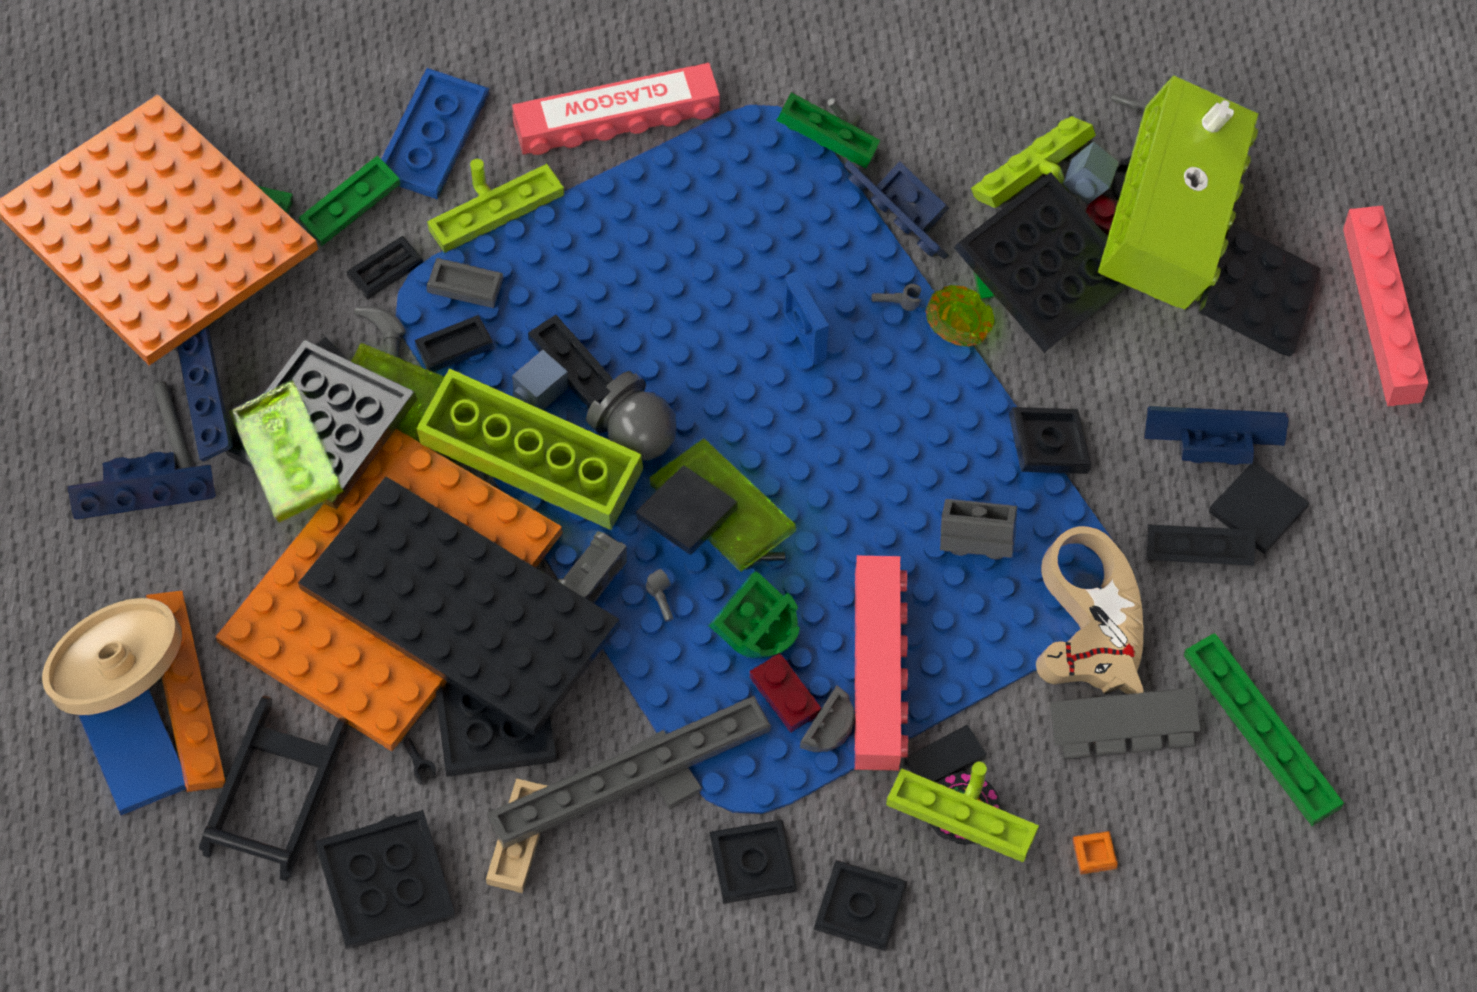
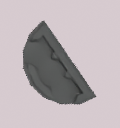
[800,686,855,752]

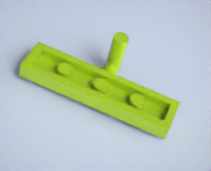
[971,116,1096,208]
[427,159,564,253]
[886,762,1039,863]

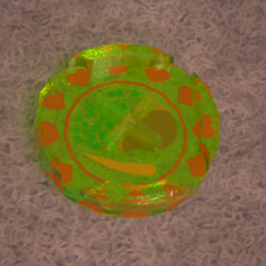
[925,285,995,347]

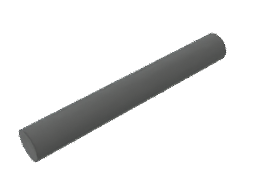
[153,381,192,469]

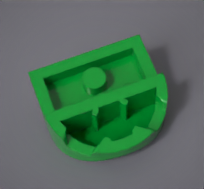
[708,571,800,659]

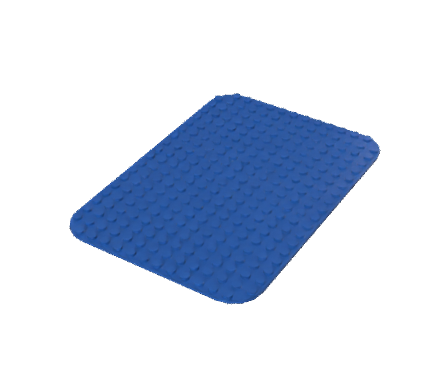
[396,105,1118,814]

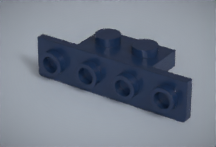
[844,160,949,259]
[177,327,232,462]
[1144,406,1289,465]
[67,452,216,520]

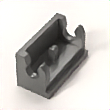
[558,531,627,603]

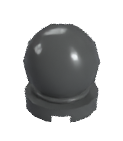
[586,371,677,461]

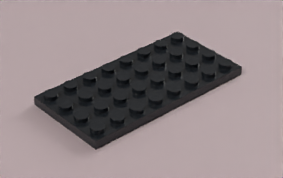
[298,476,620,736]

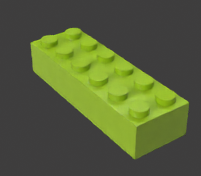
[416,368,643,530]

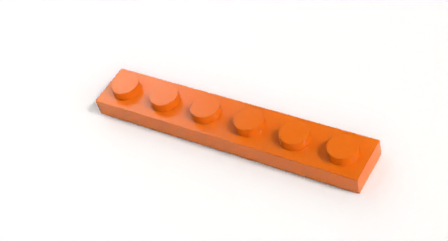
[146,591,225,792]

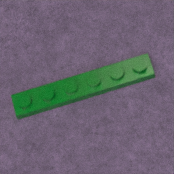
[1184,633,1344,826]

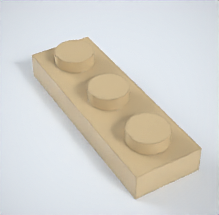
[486,778,547,893]

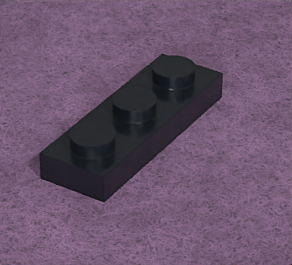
[528,315,613,409]
[1145,524,1256,566]

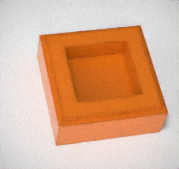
[1072,831,1118,875]

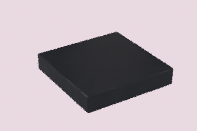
[1009,407,1092,474]
[1209,461,1310,555]
[636,465,738,555]
[709,820,797,904]
[814,860,907,952]

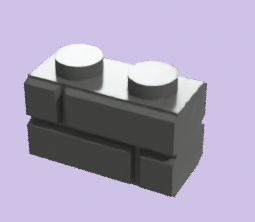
[940,499,1017,559]

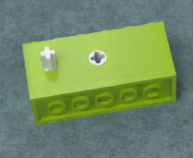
[1098,75,1258,309]

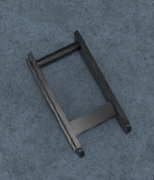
[199,695,348,881]

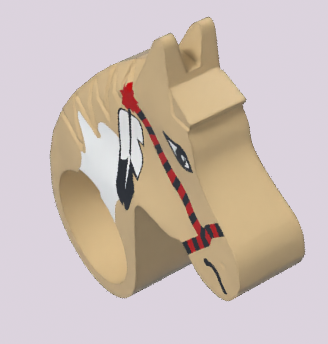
[1036,526,1144,694]

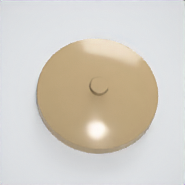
[42,598,182,715]

